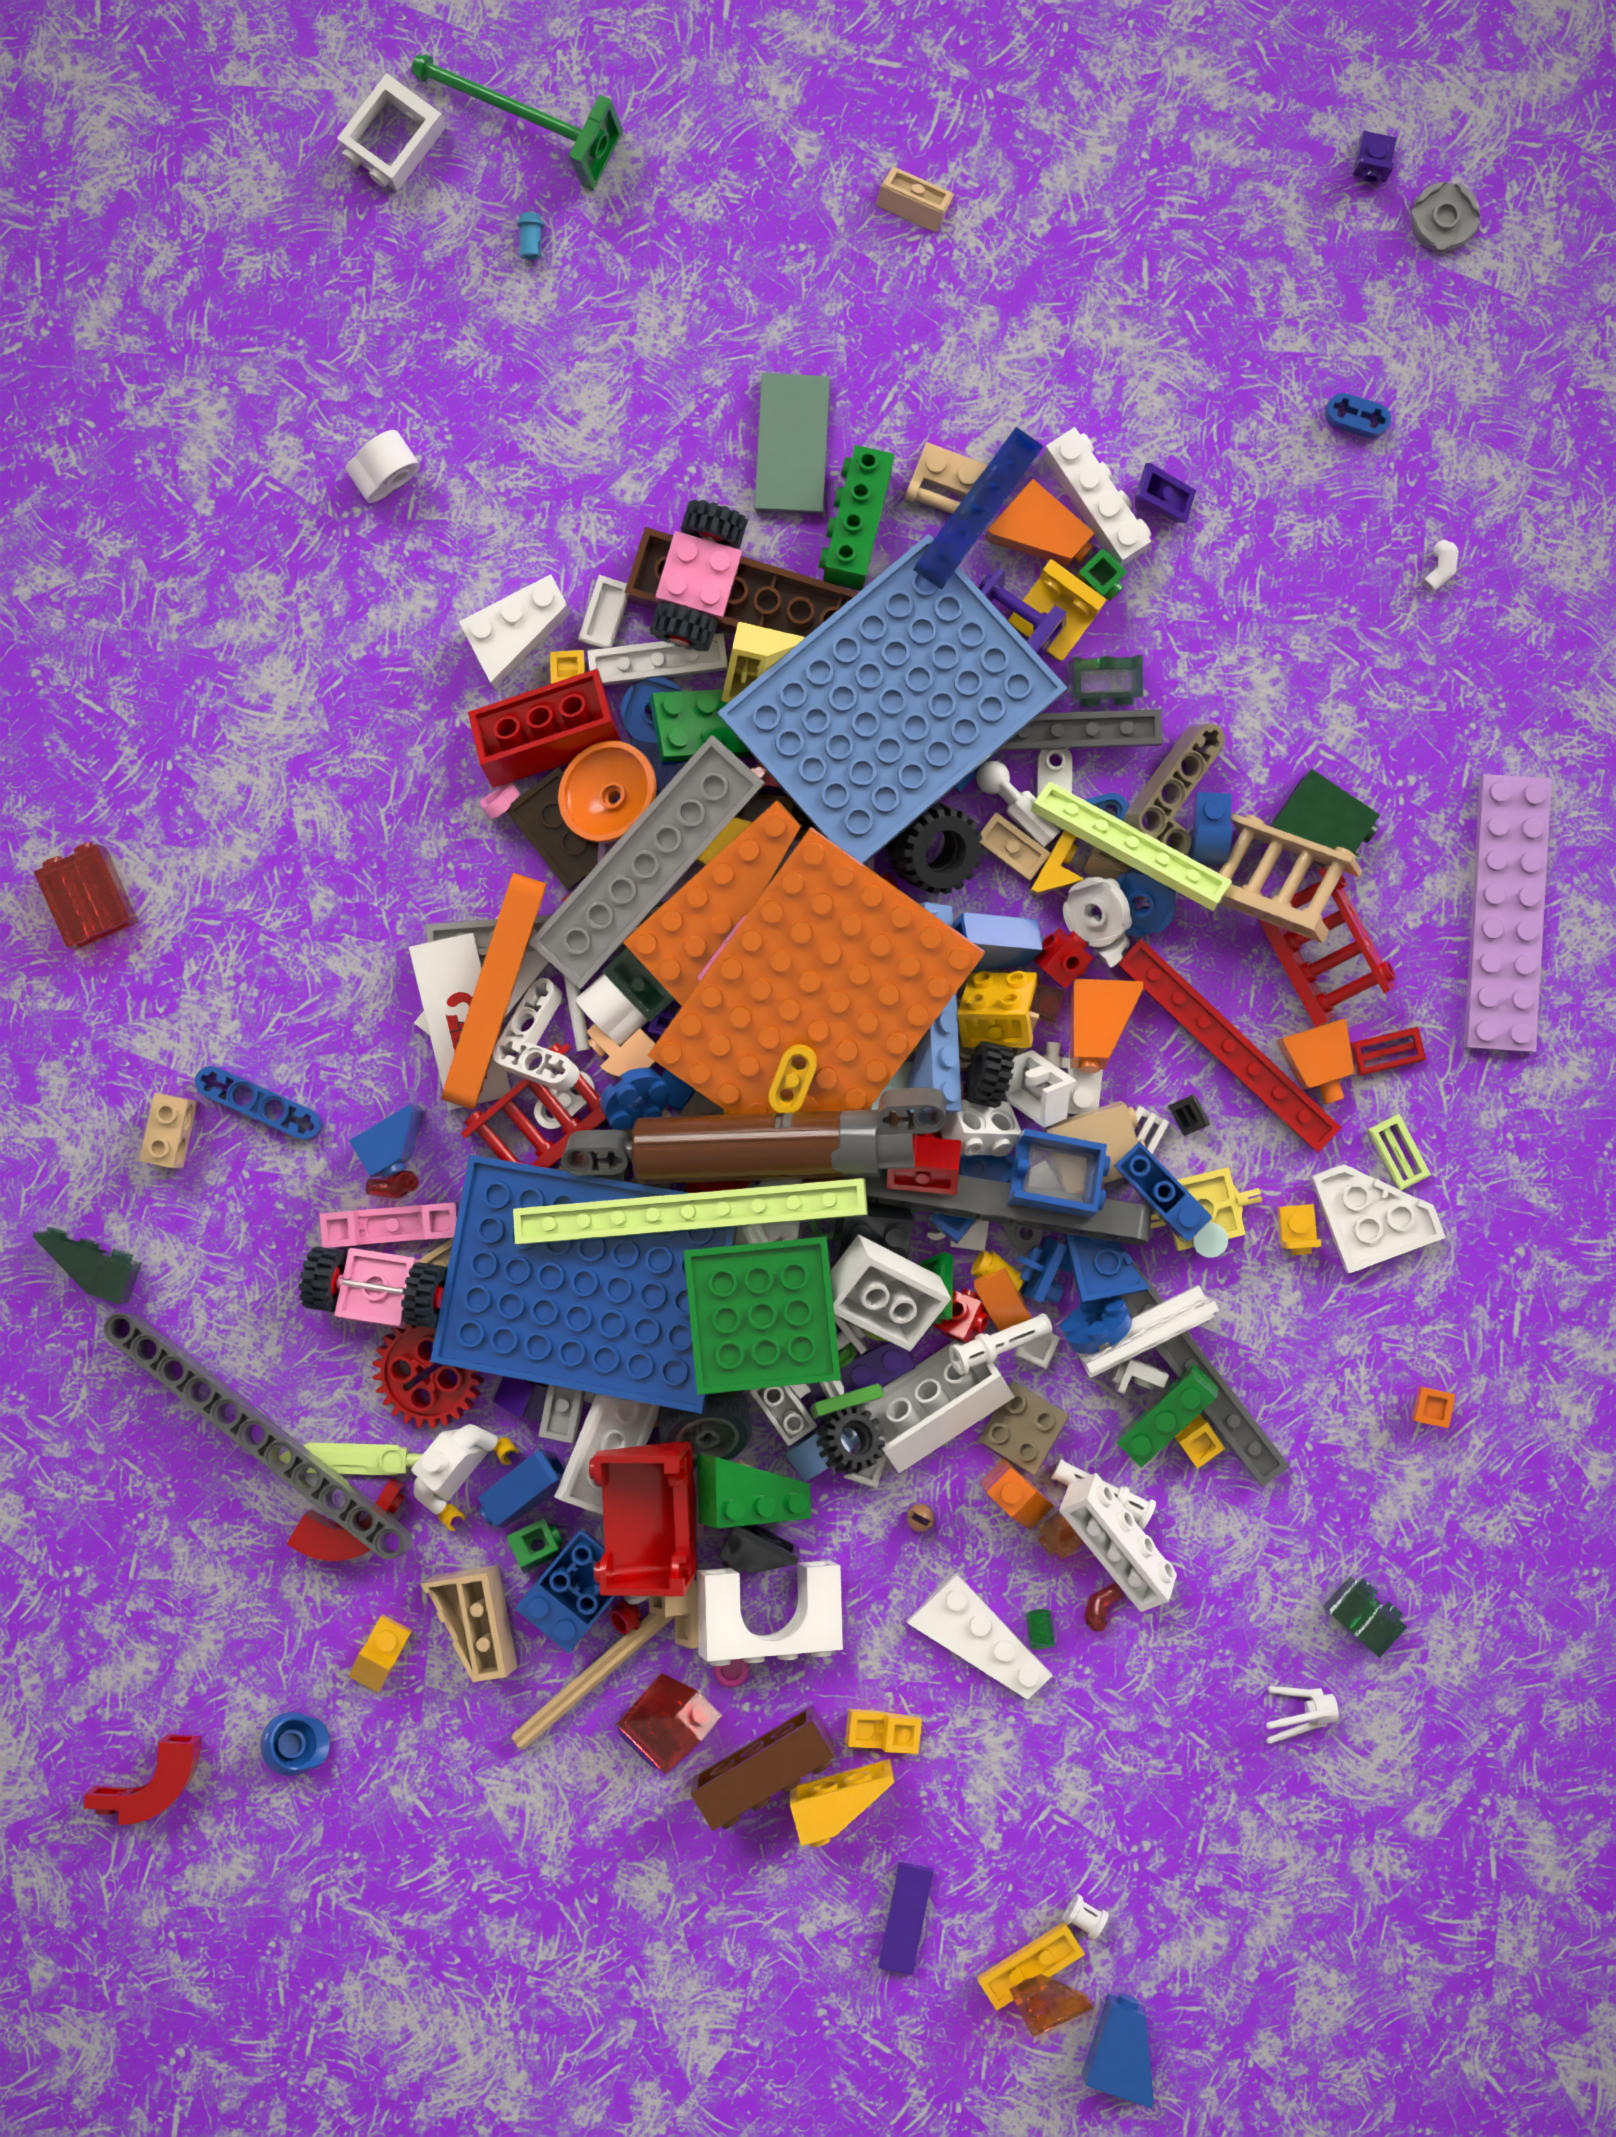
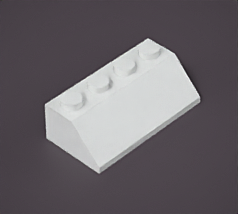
[857,1340,1015,1473]

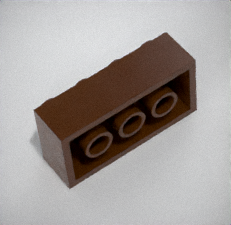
[691,1705,834,1831]

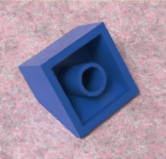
[349,1104,423,1179]

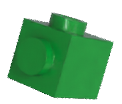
[1076,548,1127,602]

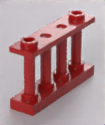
[1258,866,1396,1028]
[461,1042,607,1168]

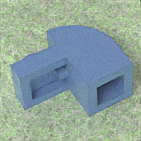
[785,1425,860,1482]

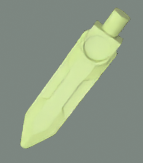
[280,1442,423,1475]

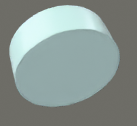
[1192,1222,1228,1258]

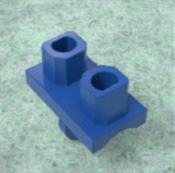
[1016,1237,1072,1303]

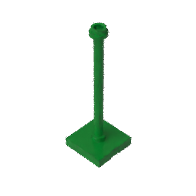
[411,54,623,191]

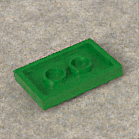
[650,689,754,762]

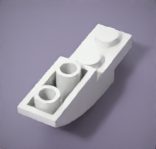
[749,1386,817,1446]

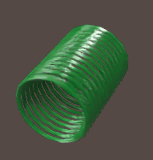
[1025,1609,1055,1649]

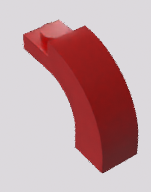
[286,1477,405,1561]
[84,1734,201,1825]

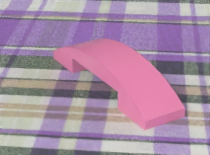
[320,1202,458,1248]

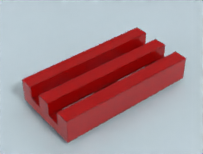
[1350,1027,1426,1076]

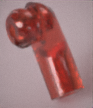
[1084,1582,1124,1632]

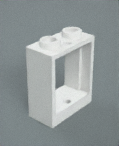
[337,73,446,191]

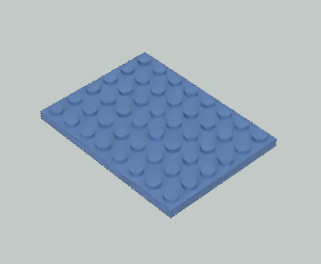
[717,534,1068,864]

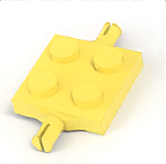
[1150,1167,1262,1251]

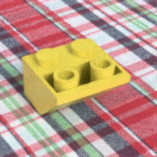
[721,622,806,703]

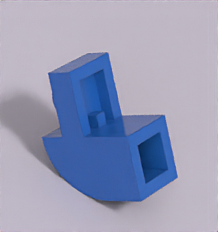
[1188,792,1233,868]

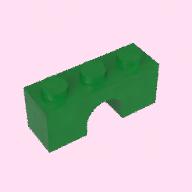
[1117,1363,1218,1468]

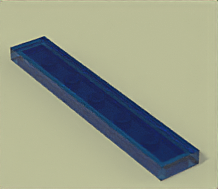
[913,427,1044,590]

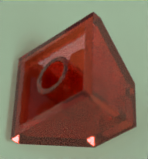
[616,1673,723,1774]

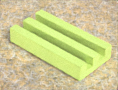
[1366,1114,1431,1190]

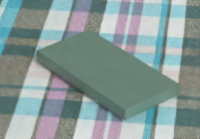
[755,373,830,514]

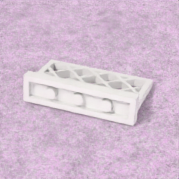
[1077,1285,1219,1378]

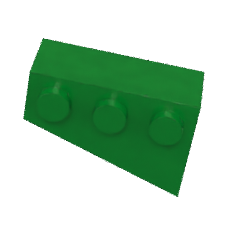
[697,1453,811,1528]

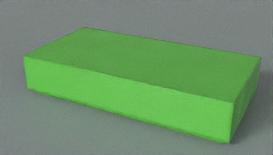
[809,1383,884,1420]

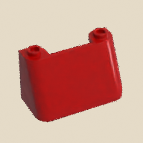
[589,1442,697,1597]

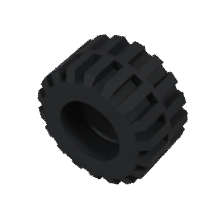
[887,803,983,894]

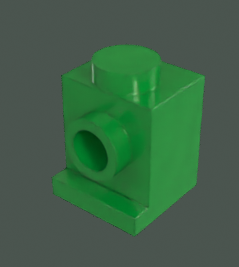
[506,1518,563,1574]

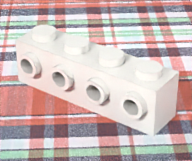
[1042,427,1151,566]
[1059,1473,1177,1612]

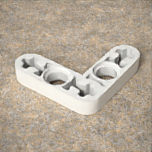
[493,978,579,1091]

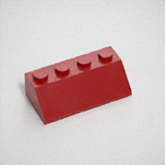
[468,668,622,788]

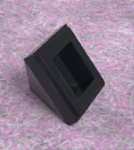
[1168,1093,1210,1136]

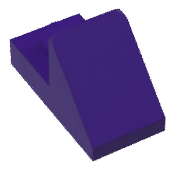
[1135,463,1196,523]
[492,1376,548,1423]

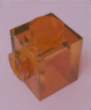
[1038,1511,1084,1560]

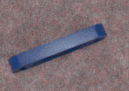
[195,1066,323,1140]

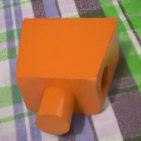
[1276,1018,1354,1104]

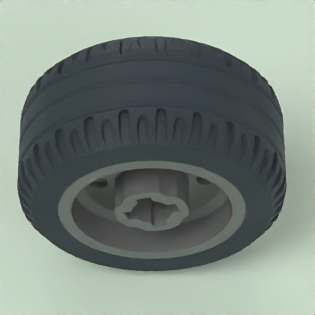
[658,1391,752,1467]

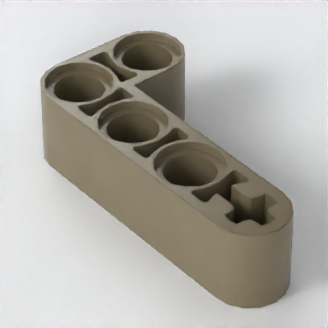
[1124,724,1225,855]

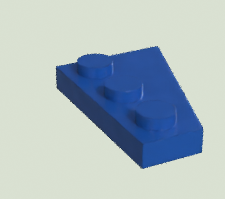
[930,1153,1014,1244]
[1064,1234,1150,1304]

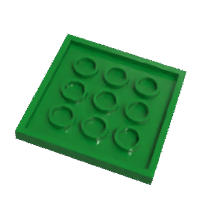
[683,1236,841,1395]

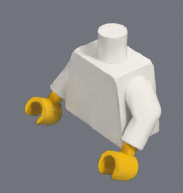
[411,1424,519,1531]

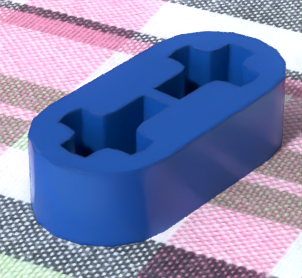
[1325,393,1391,438]

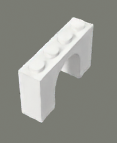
[696,1560,843,1666]

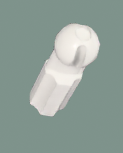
[976,761,1063,848]

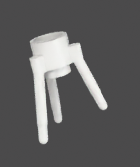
[1266,1686,1339,1744]

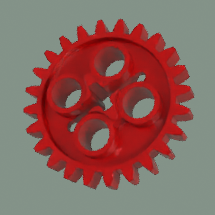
[372,1323,485,1429]

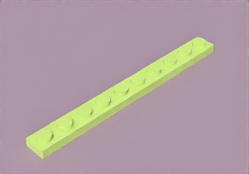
[513,1178,868,1245]

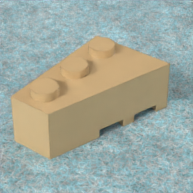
[421,1565,518,1682]

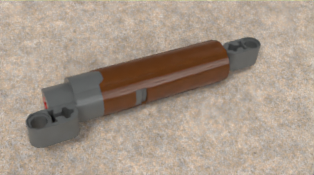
[561,1087,947,1184]

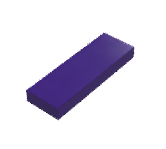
[878,1862,933,1975]

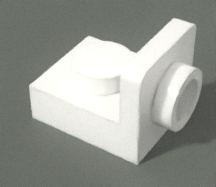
[1111,1358,1169,1394]

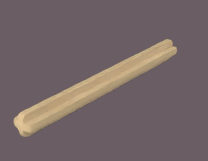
[511,1613,675,1750]

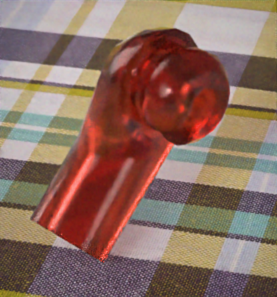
[366,1170,419,1199]

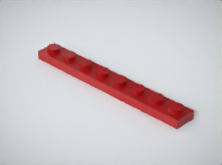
[1116,938,1342,1153]

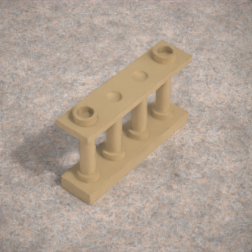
[1219,813,1362,943]

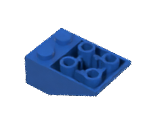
[515,1528,616,1653]

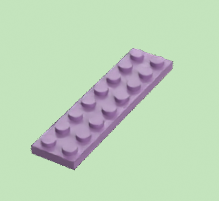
[1464,774,1552,1052]

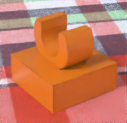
[1411,1386,1456,1429]

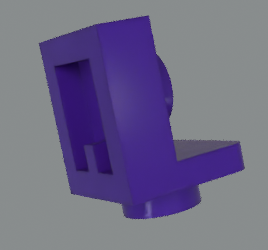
[1352,131,1397,183]

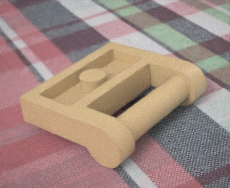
[904,442,990,524]

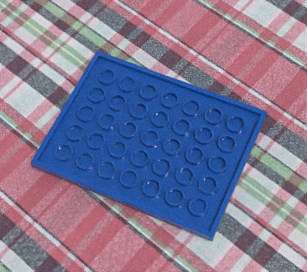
[430,1154,738,1414]

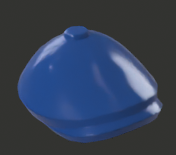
[260,1712,330,1776]

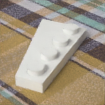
[906,1573,1053,1700]

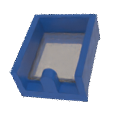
[1007,1129,1111,1220]

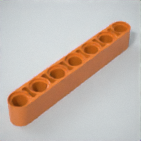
[441,873,547,1110]

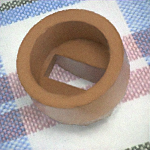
[906,1503,934,1532]

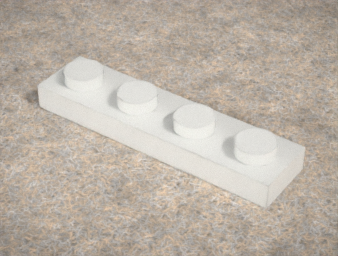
[587,633,728,686]

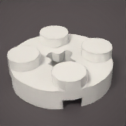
[1063,877,1132,947]

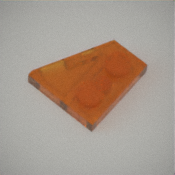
[1009,1974,1093,2038]

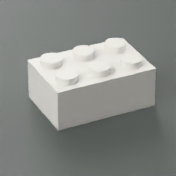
[830,1234,951,1351]

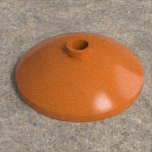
[558,741,657,843]

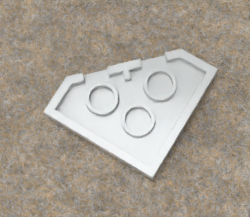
[1310,1164,1446,1274]

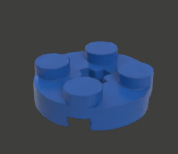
[621,677,682,747]
[1115,867,1176,937]
[600,1068,670,1130]
[1060,1297,1132,1354]

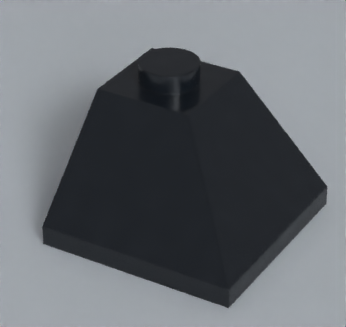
[718,1524,800,1574]

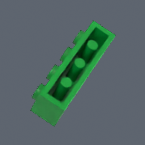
[818,445,895,591]

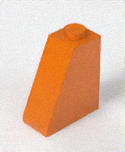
[985,479,1095,566]
[1070,979,1143,1073]
[980,1457,1054,1531]

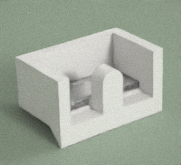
[1005,1050,1077,1128]

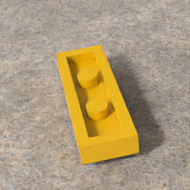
[977,1922,1085,2011]

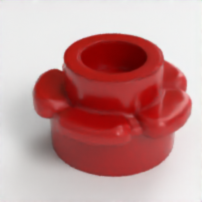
[609,1601,641,1635]

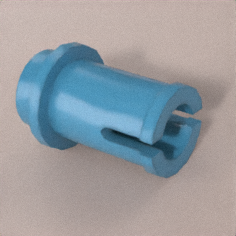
[517,212,544,260]

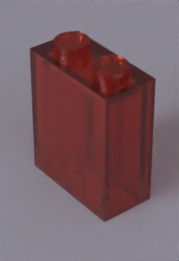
[34,842,139,950]

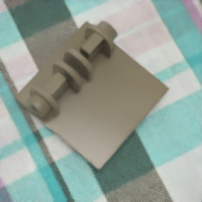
[978,1381,1070,1475]

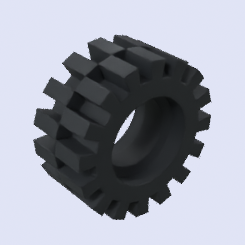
[964,1041,1014,1108]
[816,1406,885,1475]

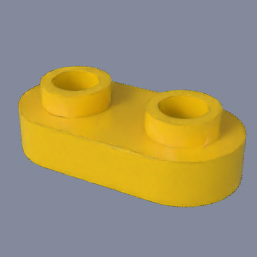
[768,1044,817,1113]

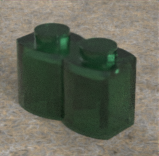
[1323,1576,1407,1658]

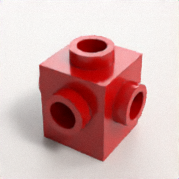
[1033,928,1093,989]
[933,1289,989,1344]

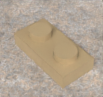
[978,812,1051,882]

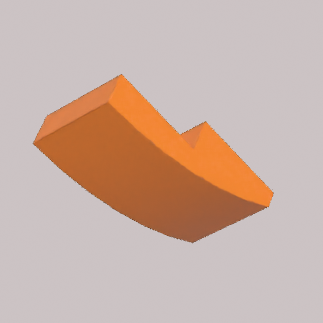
[974,1267,1032,1332]

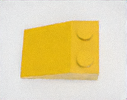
[790,1759,894,1847]

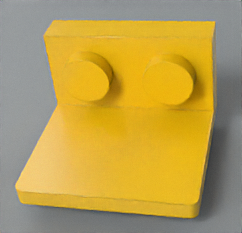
[1008,559,1107,662]
[957,971,1038,1048]

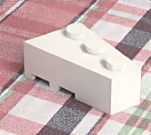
[459,574,571,690]

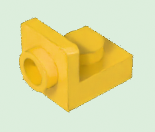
[1277,1204,1321,1255]

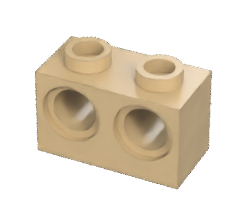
[139,1093,198,1168]

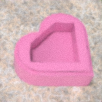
[479,783,520,819]

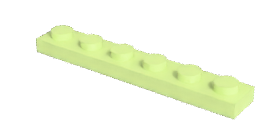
[1031,781,1232,912]

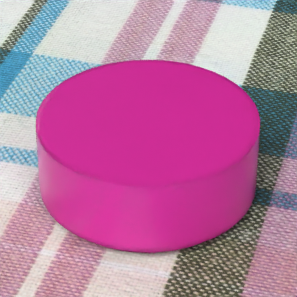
[714,1658,749,1687]

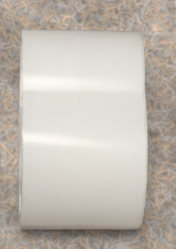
[345,430,420,503]
[575,972,650,1047]

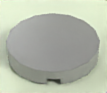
[1410,182,1480,252]

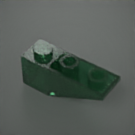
[32,1227,142,1304]

